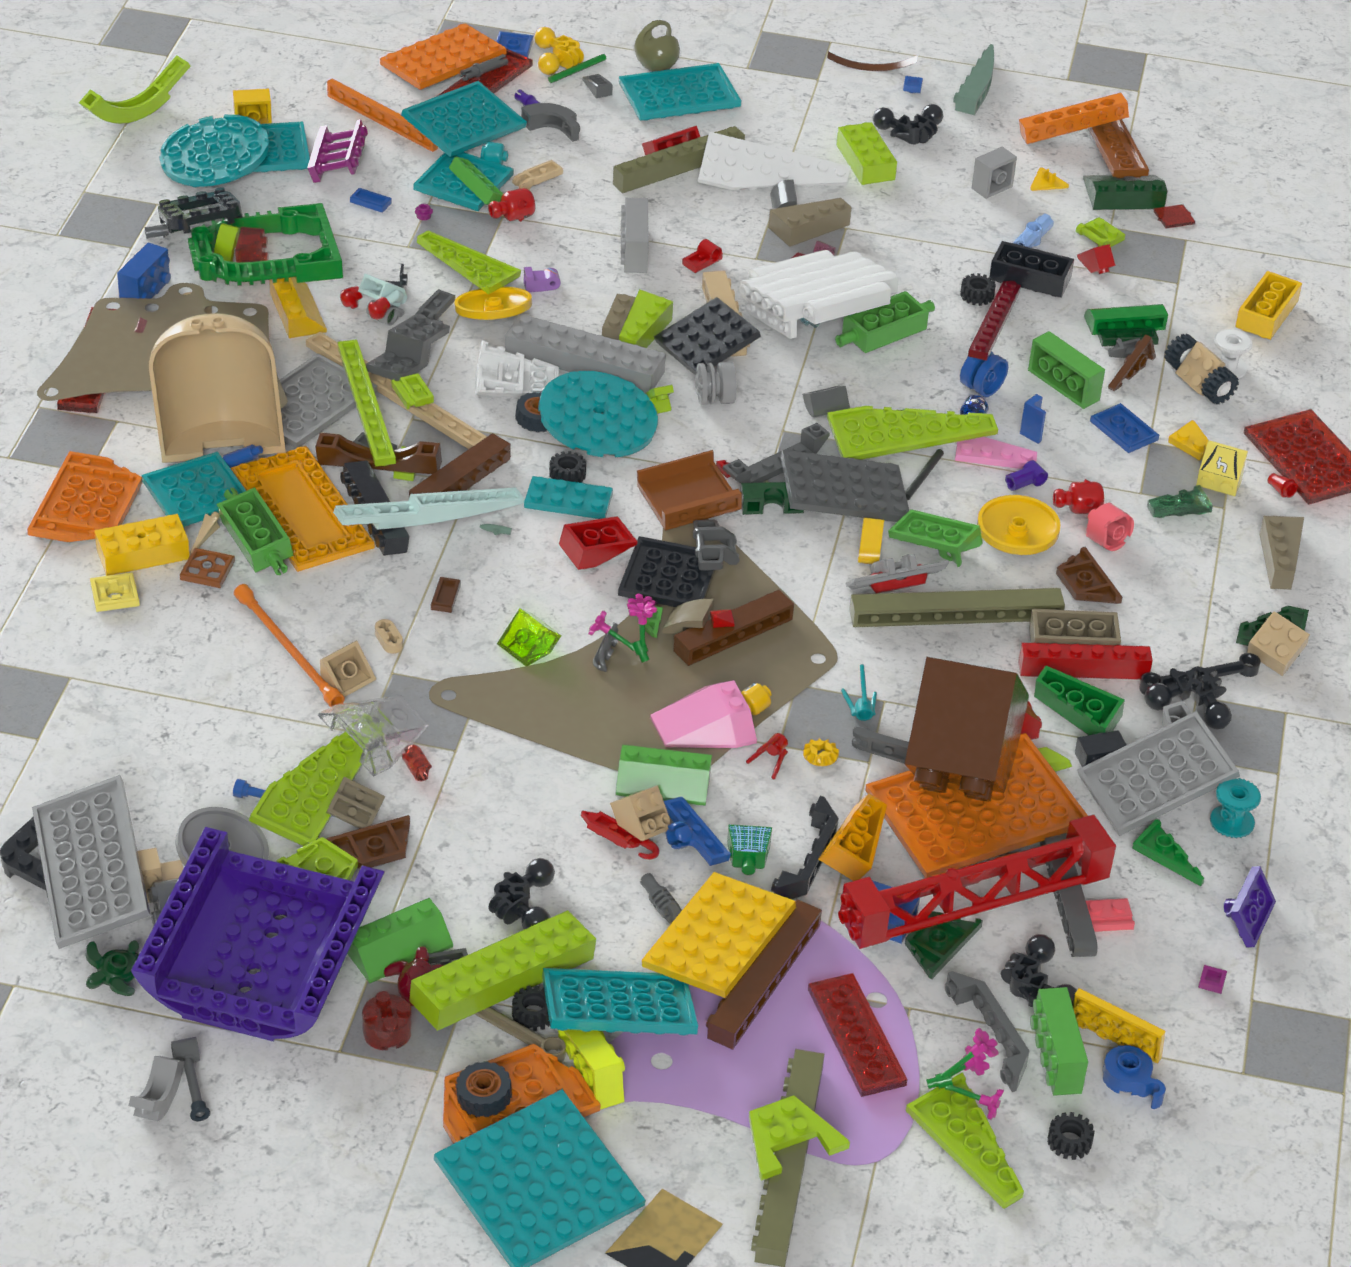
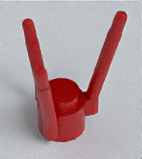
[746,733,788,780]

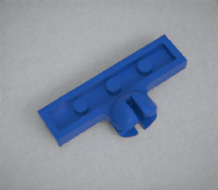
[664,797,731,866]

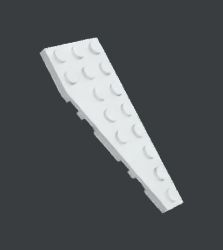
[697,132,851,191]

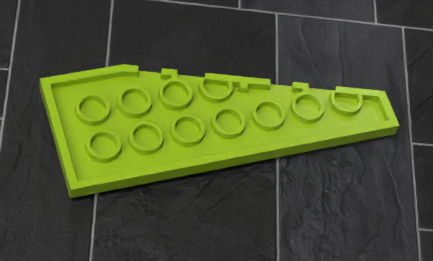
[827,406,998,460]
[249,715,385,846]

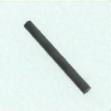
[905,449,944,500]

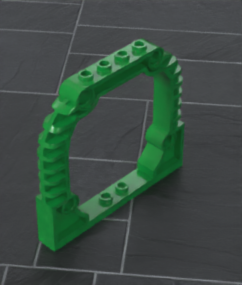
[188,203,343,286]

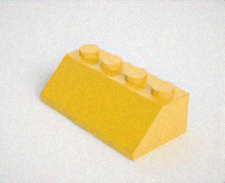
[269,277,327,338]

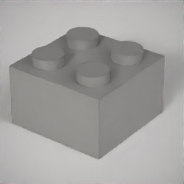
[971,147,1017,199]

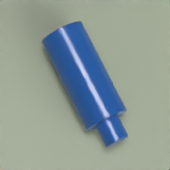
[223,444,263,468]

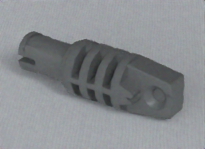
[640,873,682,924]

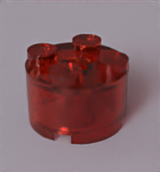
[362,991,412,1051]

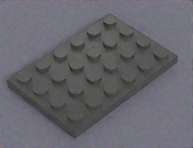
[780,450,909,522]

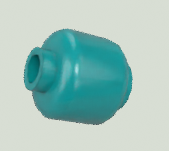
[481,142,508,165]

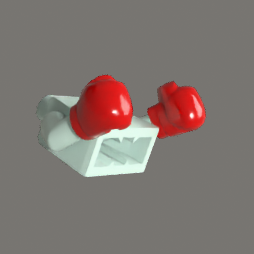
[340,274,407,320]

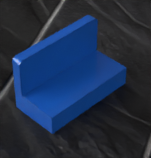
[1020,394,1046,444]

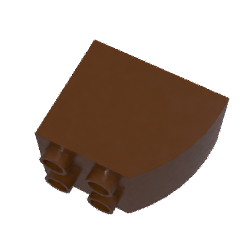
[905,656,1029,802]

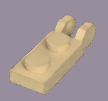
[512,160,563,190]

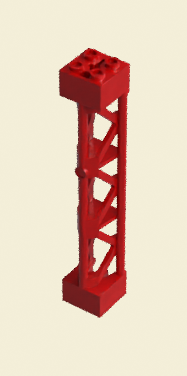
[838,814,1116,949]

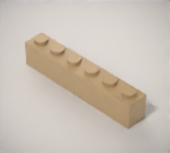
[702,271,750,357]

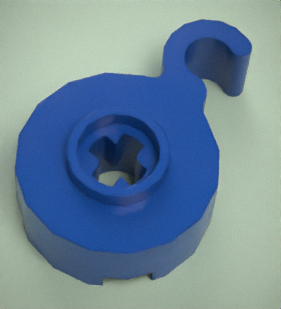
[1102,1046,1166,1109]

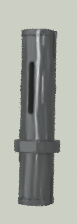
[460,54,508,81]

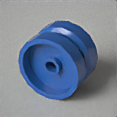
[960,351,1009,397]

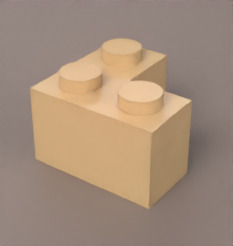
[138,848,183,903]

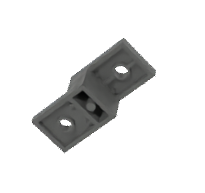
[366,314,450,381]

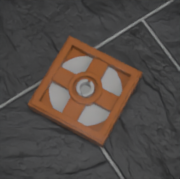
[180,548,235,588]

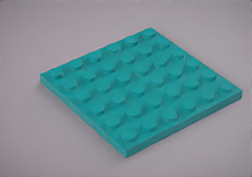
[434,1089,646,1267]

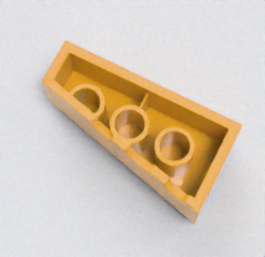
[818,793,887,881]

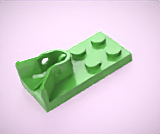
[888,509,983,567]

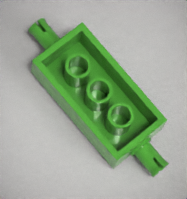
[835,291,935,353]
[217,487,294,575]

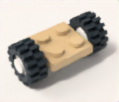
[1164,334,1239,405]

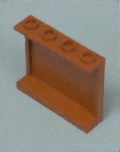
[637,450,742,531]

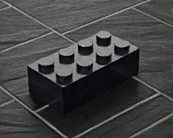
[989,241,1074,298]

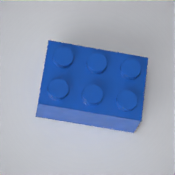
[117,242,171,299]

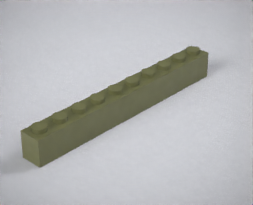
[849,588,1065,627]
[751,1049,825,1267]

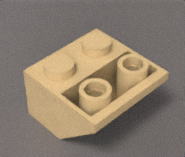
[610,785,671,841]

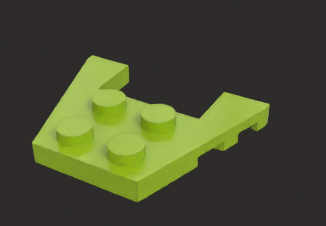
[276,837,358,880]
[748,1095,850,1181]

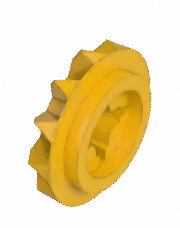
[803,738,839,766]

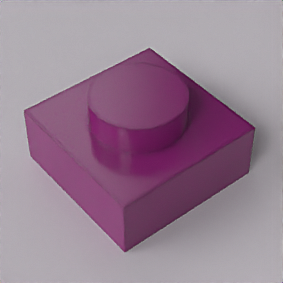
[1198,965,1227,994]

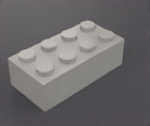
[620,197,649,273]

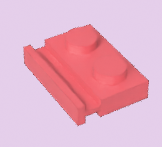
[1086,898,1135,932]

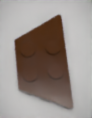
[1056,547,1123,604]
[325,815,410,869]

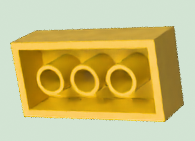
[1235,271,1302,340]
[95,514,190,576]

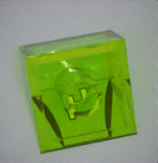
[497,608,562,666]

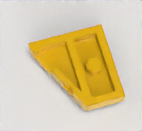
[1168,420,1209,461]

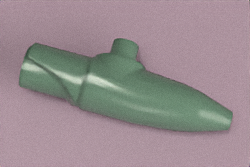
[480,524,512,535]

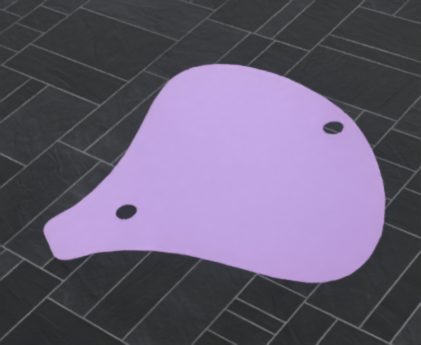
[582,921,920,1165]

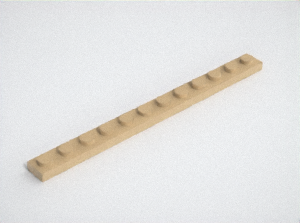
[306,332,487,449]

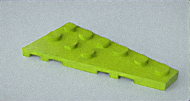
[417,230,521,294]
[906,1072,1024,1209]

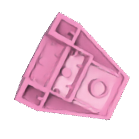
[650,680,757,748]

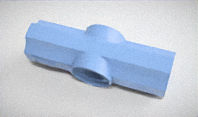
[1013,213,1054,248]

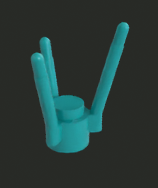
[841,664,877,721]

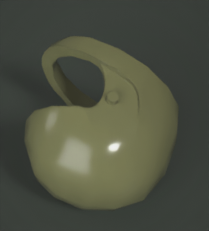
[634,20,680,72]

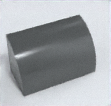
[770,180,797,209]
[802,386,850,417]

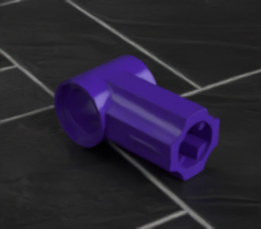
[1005,460,1048,491]

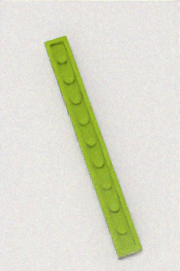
[337,339,396,467]

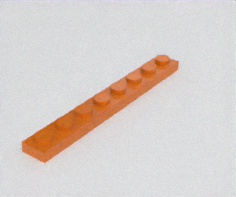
[327,78,438,152]

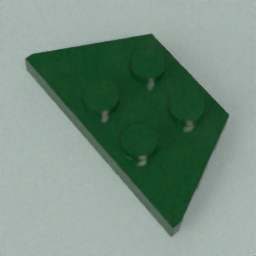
[905,911,983,979]

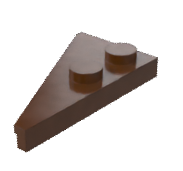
[1108,335,1156,391]

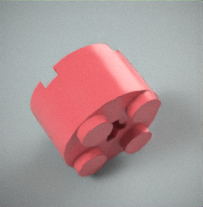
[1086,502,1134,551]

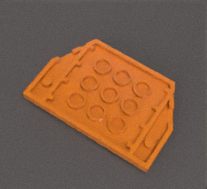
[27,451,142,542]
[443,1044,601,1144]

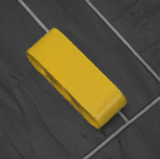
[858,517,884,564]

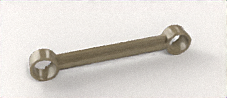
[475,1007,566,1063]

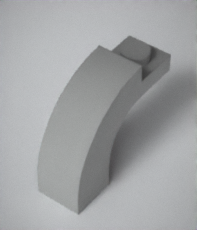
[128,1056,185,1121]

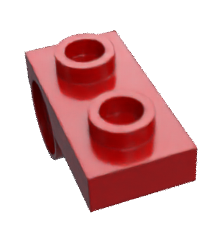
[682,239,723,273]

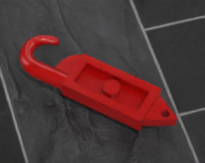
[581,810,659,860]

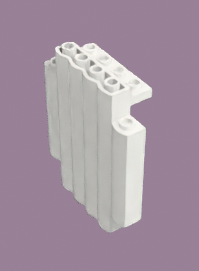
[739,250,898,339]

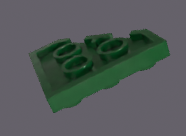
[1236,606,1309,657]

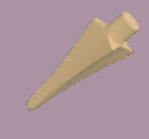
[190,512,220,554]

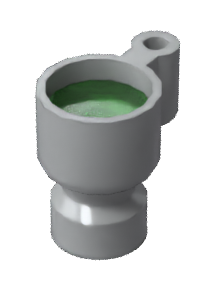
[366,300,404,326]

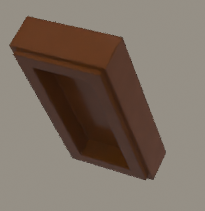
[431,577,461,613]

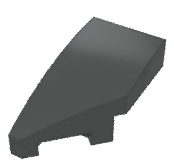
[1108,338,1140,358]

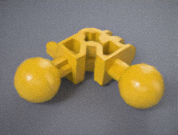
[534,27,584,75]

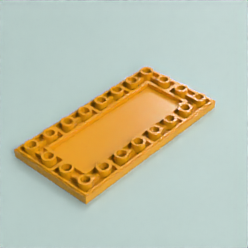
[231,446,375,572]

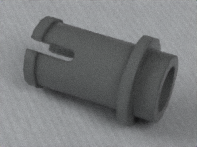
[144,223,169,239]

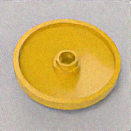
[454,287,532,320]
[977,495,1061,555]

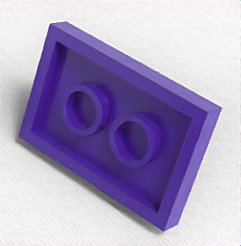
[1224,866,1276,948]

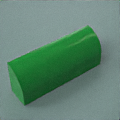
[1084,304,1168,335]

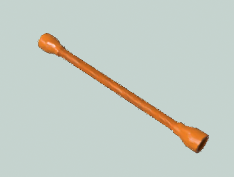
[234,584,345,709]

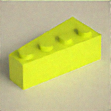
[558,1029,625,1110]

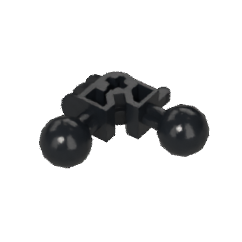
[872,104,944,145]
[1144,666,1232,730]
[488,858,555,930]
[1000,934,1077,1007]

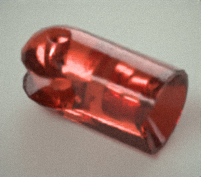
[402,744,432,781]

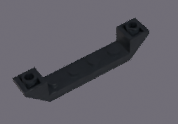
[771,795,839,899]

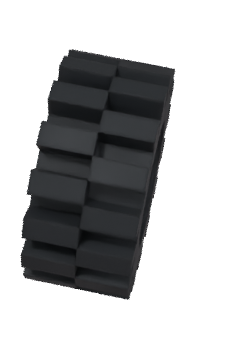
[960,273,996,306]
[549,451,586,483]
[512,986,550,1031]
[1047,1112,1095,1160]

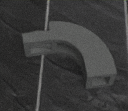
[521,103,580,142]

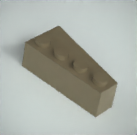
[768,198,852,247]
[1259,516,1304,590]

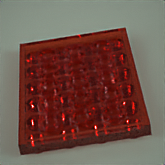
[1243,409,1351,505]

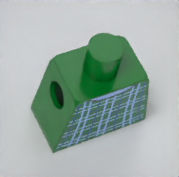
[727,824,772,875]

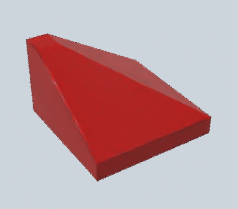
[710,610,735,628]

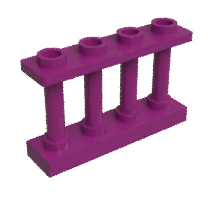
[307,119,368,183]

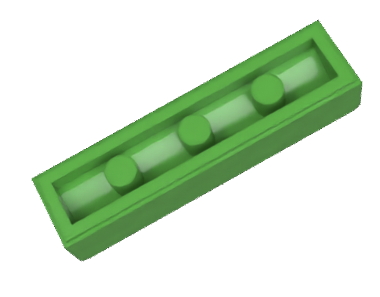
[449,157,503,205]

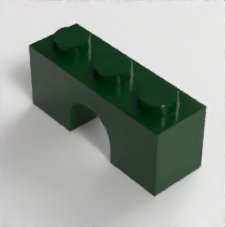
[741,482,804,515]

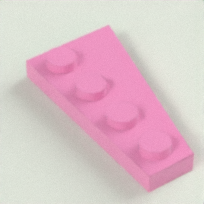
[955,437,1037,469]

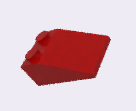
[559,516,638,570]

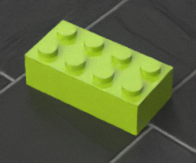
[836,122,897,185]

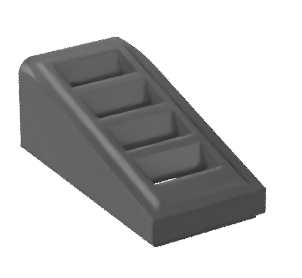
[582,74,613,98]

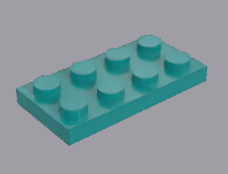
[524,476,613,519]

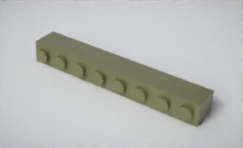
[613,126,745,194]

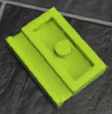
[391,373,434,409]

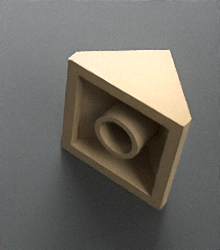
[320,640,377,697]

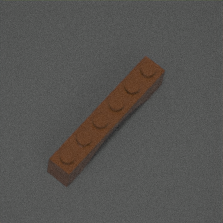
[315,433,442,474]

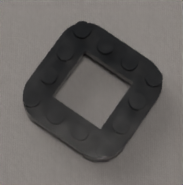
[158,187,243,234]
[0,816,48,898]

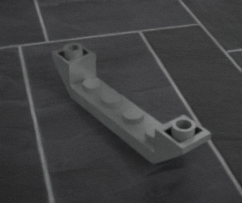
[723,423,830,483]
[945,971,1029,1092]

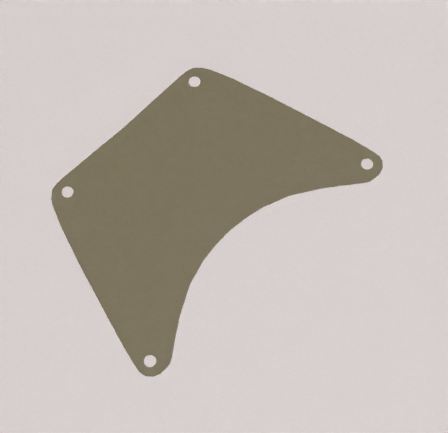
[429,519,838,771]

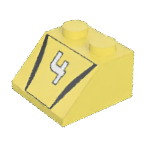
[1196,440,1248,496]

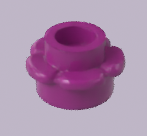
[415,204,433,220]

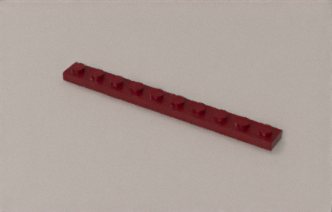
[968,281,1021,360]

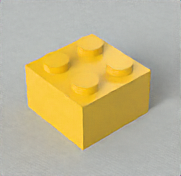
[233,88,272,124]

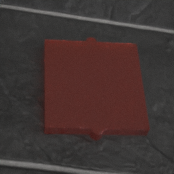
[1153,204,1195,229]

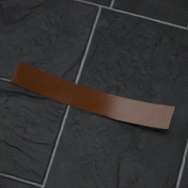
[827,51,918,71]

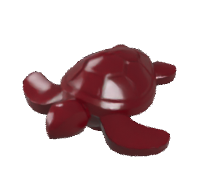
[384,946,444,1012]

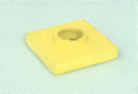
[90,572,140,612]

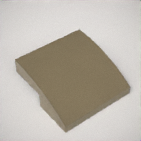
[662,599,714,634]
[326,777,385,829]

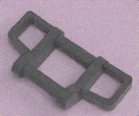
[693,520,740,570]

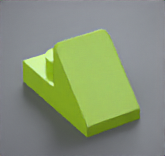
[645,385,674,414]

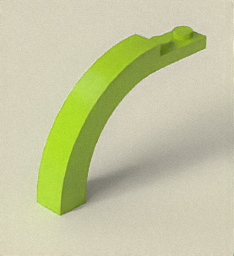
[79,55,191,124]

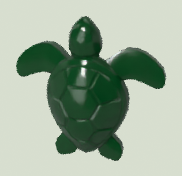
[85,940,139,996]

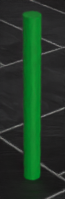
[548,54,606,83]

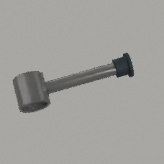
[171,1037,210,1122]

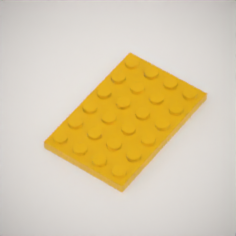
[641,872,796,998]

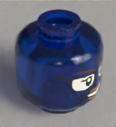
[960,395,989,415]

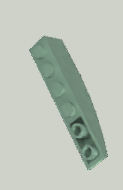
[953,44,994,115]

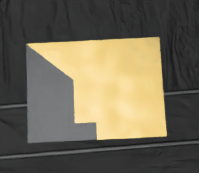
[605,1189,723,1267]

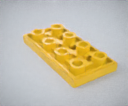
[1073,988,1166,1064]

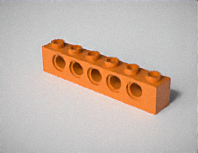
[1019,93,1129,144]

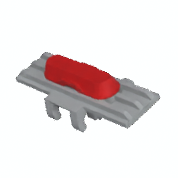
[846,554,949,594]

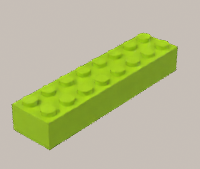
[409,910,596,1031]

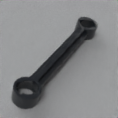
[1139,653,1261,695]

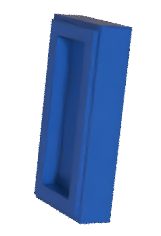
[350,188,392,213]

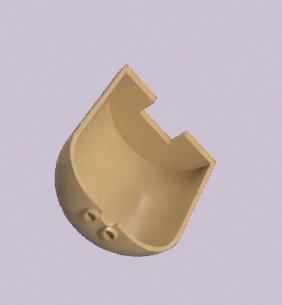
[149,313,286,463]

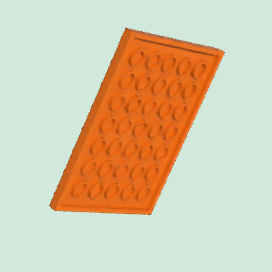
[865,733,1088,878]

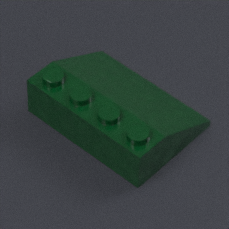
[1083,175,1168,210]

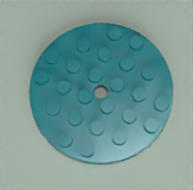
[159,114,270,188]
[538,371,658,457]

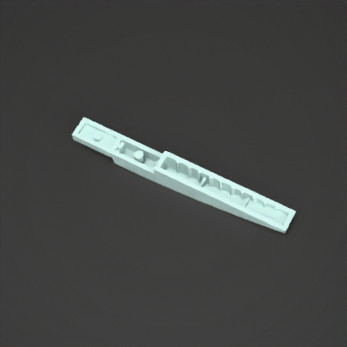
[333,487,525,529]

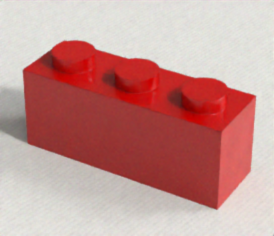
[642,126,700,155]

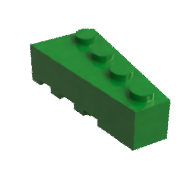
[1034,666,1125,735]

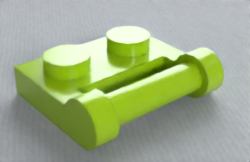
[1076,217,1125,247]

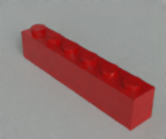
[1018,643,1153,680]

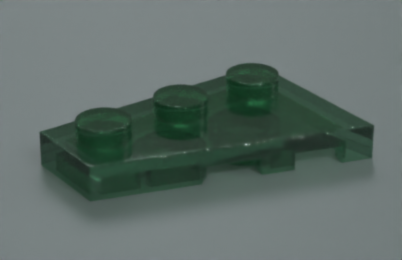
[1147,485,1213,518]

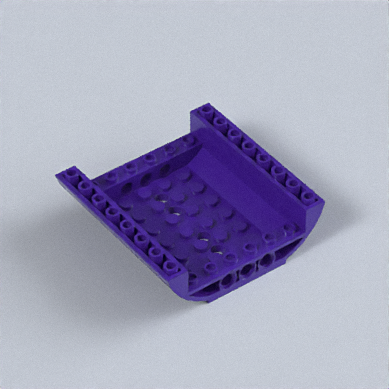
[131,827,385,1042]

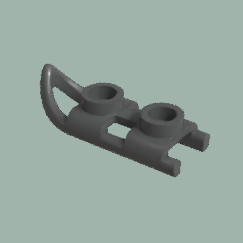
[593,622,619,672]

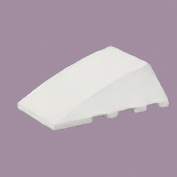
[475,340,559,398]

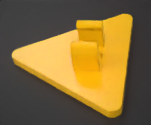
[1030,167,1069,191]

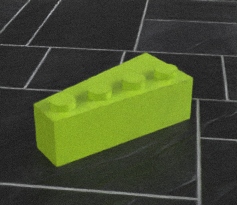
[619,289,673,348]

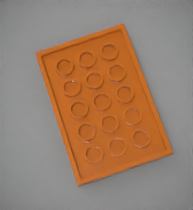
[380,23,507,90]

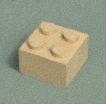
[1247,611,1310,676]

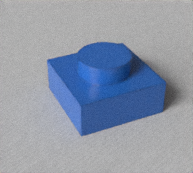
[903,76,923,93]

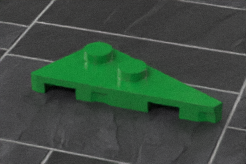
[1132,818,1204,886]

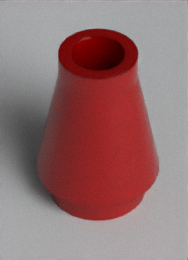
[1267,473,1297,498]

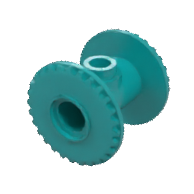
[1210,778,1261,838]

